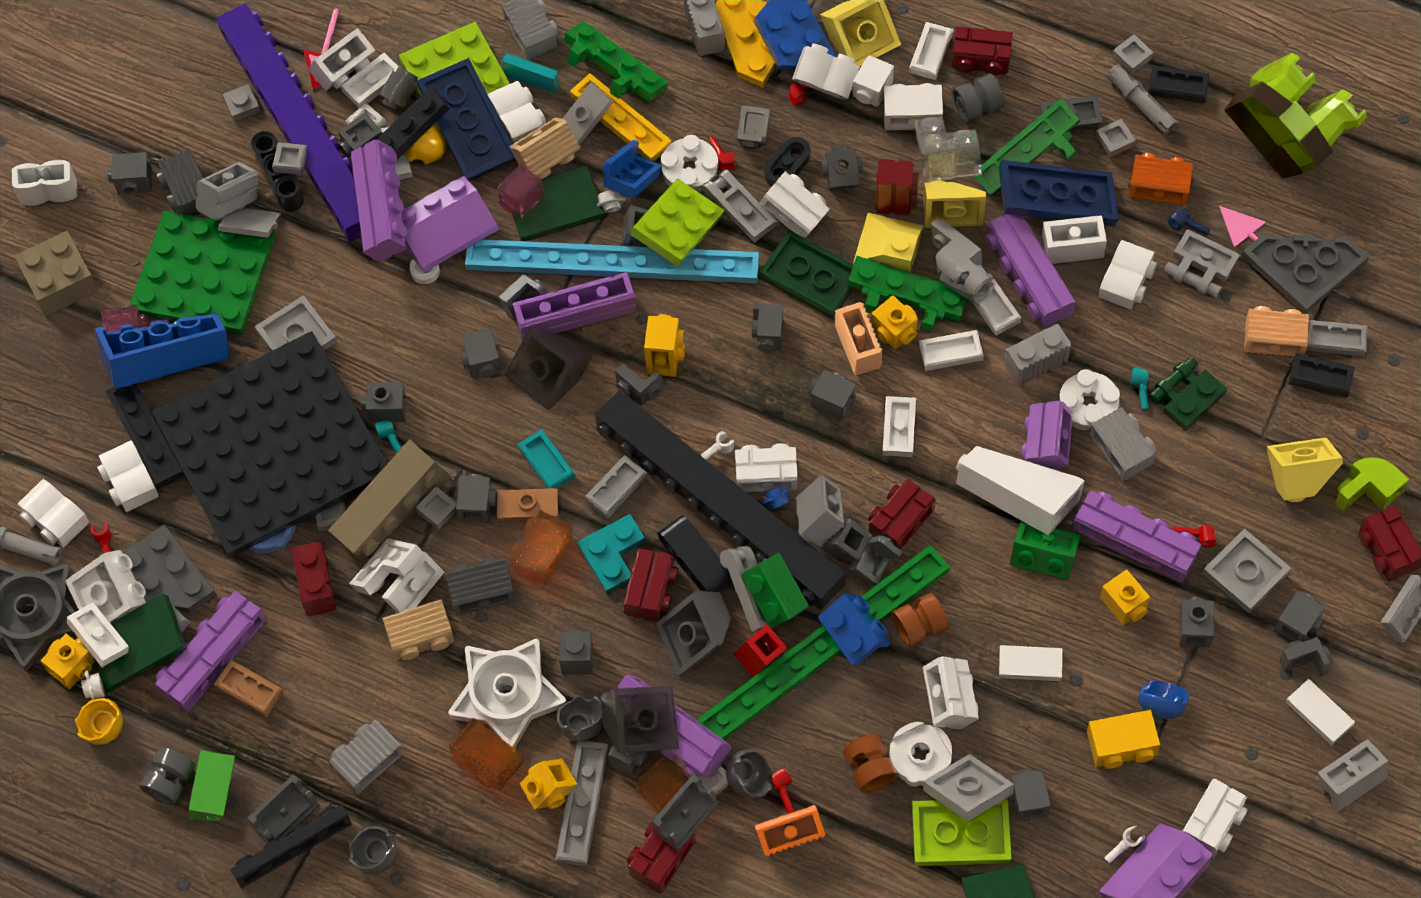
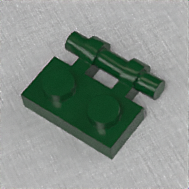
[1149,357,1227,431]

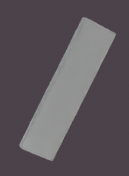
[556,741,609,867]

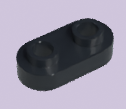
[764,137,811,186]

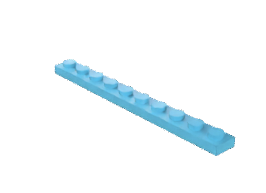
[465,239,759,284]

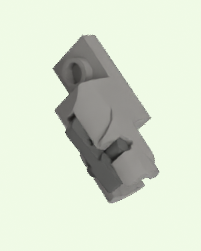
[931,217,994,303]

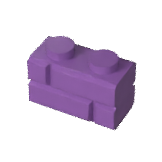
[1022,400,1073,469]

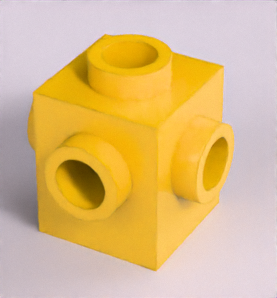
[871,295,918,350]
[40,634,95,690]
[520,758,577,809]

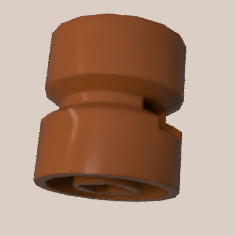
[891,593,949,647]
[843,734,898,793]

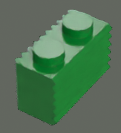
[741,552,809,628]

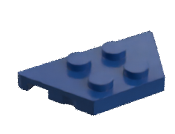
[753,0,836,71]

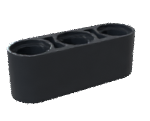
[251,131,304,212]
[657,515,733,592]

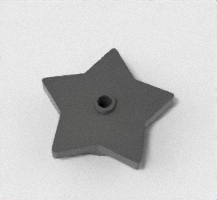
[0,563,76,671]

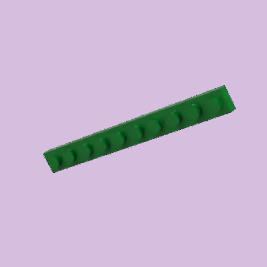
[697,545,950,741]

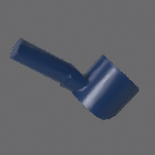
[1168,208,1211,235]

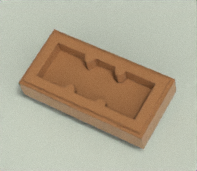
[497,488,558,522]
[213,660,284,717]

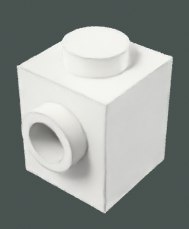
[853,55,894,107]

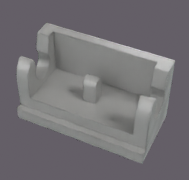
[1317,739,1388,812]

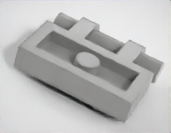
[1164,229,1240,298]

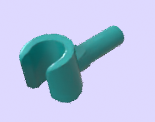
[1130,368,1149,410]
[375,420,401,454]

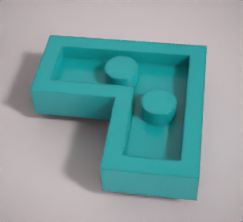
[577,514,645,595]

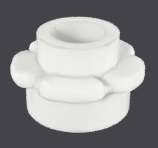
[597,190,625,213]

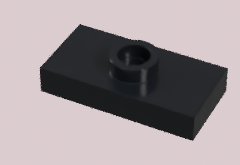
[1148,65,1210,103]
[1288,354,1355,398]

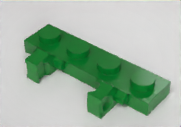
[564,21,669,102]
[972,98,1081,197]
[847,256,967,333]

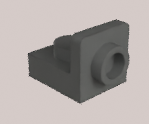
[338,112,383,158]

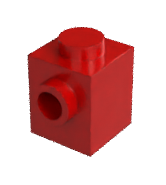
[733,624,787,677]

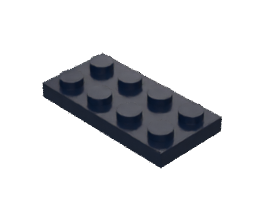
[417,58,516,182]
[998,160,1119,226]

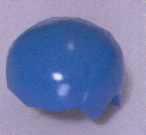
[1138,680,1189,719]

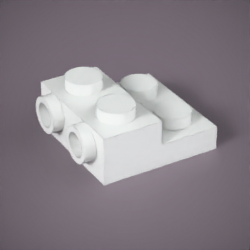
[65,550,146,623]

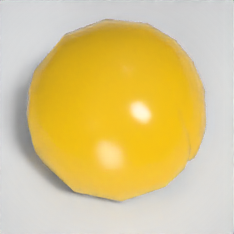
[403,126,446,165]
[75,698,123,745]

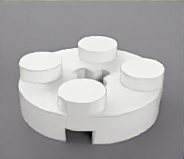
[661,135,718,192]
[1059,369,1120,430]
[889,722,952,787]

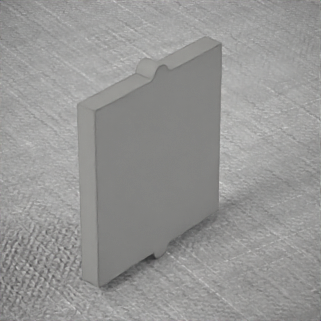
[218,208,281,238]

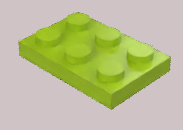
[630,178,725,267]
[912,799,1012,866]

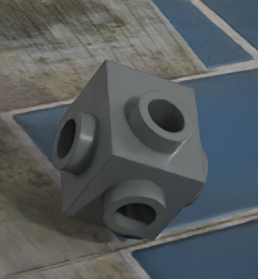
[821,145,863,189]

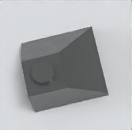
[656,591,731,676]

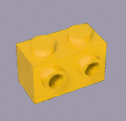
[644,314,685,377]
[1087,710,1160,769]

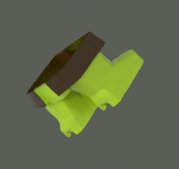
[1224,53,1367,179]

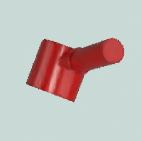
[788,83,809,106]
[708,137,735,171]
[90,521,112,554]
[1173,525,1216,547]
[771,768,795,814]

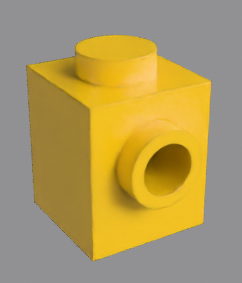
[1100,569,1150,625]

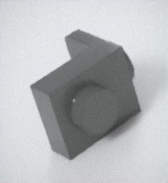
[735,105,771,149]
[499,274,548,320]
[615,363,663,406]
[849,536,902,586]
[1279,637,1332,676]

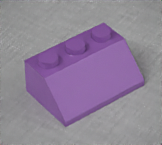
[401,176,499,272]
[1098,823,1213,898]

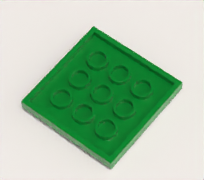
[128,210,276,335]

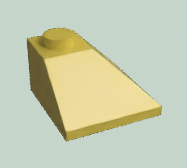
[820,0,901,66]
[923,180,986,228]
[853,213,924,273]
[1267,438,1343,502]

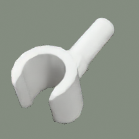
[701,431,734,460]
[1104,826,1145,864]

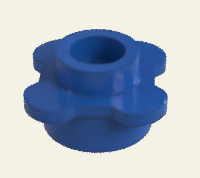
[761,486,791,511]

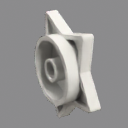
[448,639,567,751]

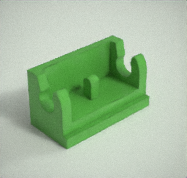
[188,750,235,822]

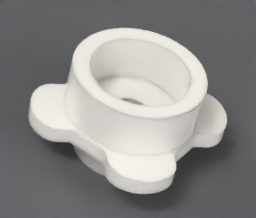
[81,670,105,700]

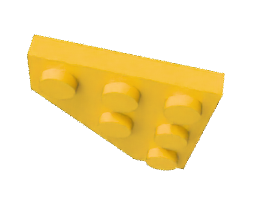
[716,0,777,88]

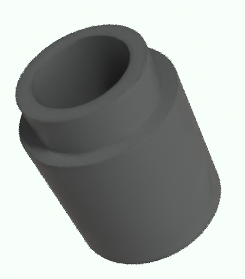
[380,66,419,111]

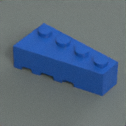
[95,314,230,389]

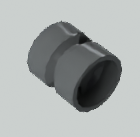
[952,73,1005,123]
[139,747,196,805]

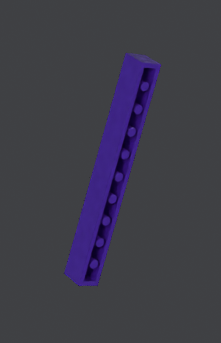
[216,3,362,243]

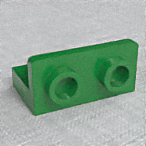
[1010,521,1081,580]

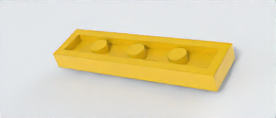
[570,73,671,162]

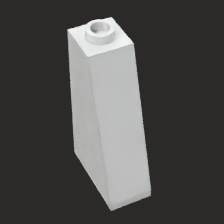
[956,446,1085,536]

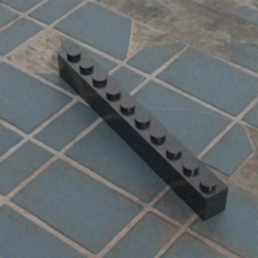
[595,390,846,610]

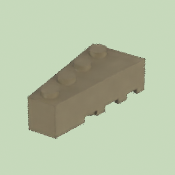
[328,439,452,560]

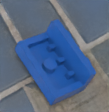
[602,140,662,198]
[818,593,891,666]

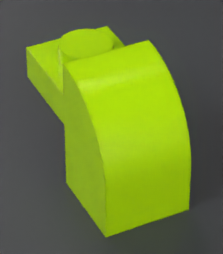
[1335,457,1409,512]

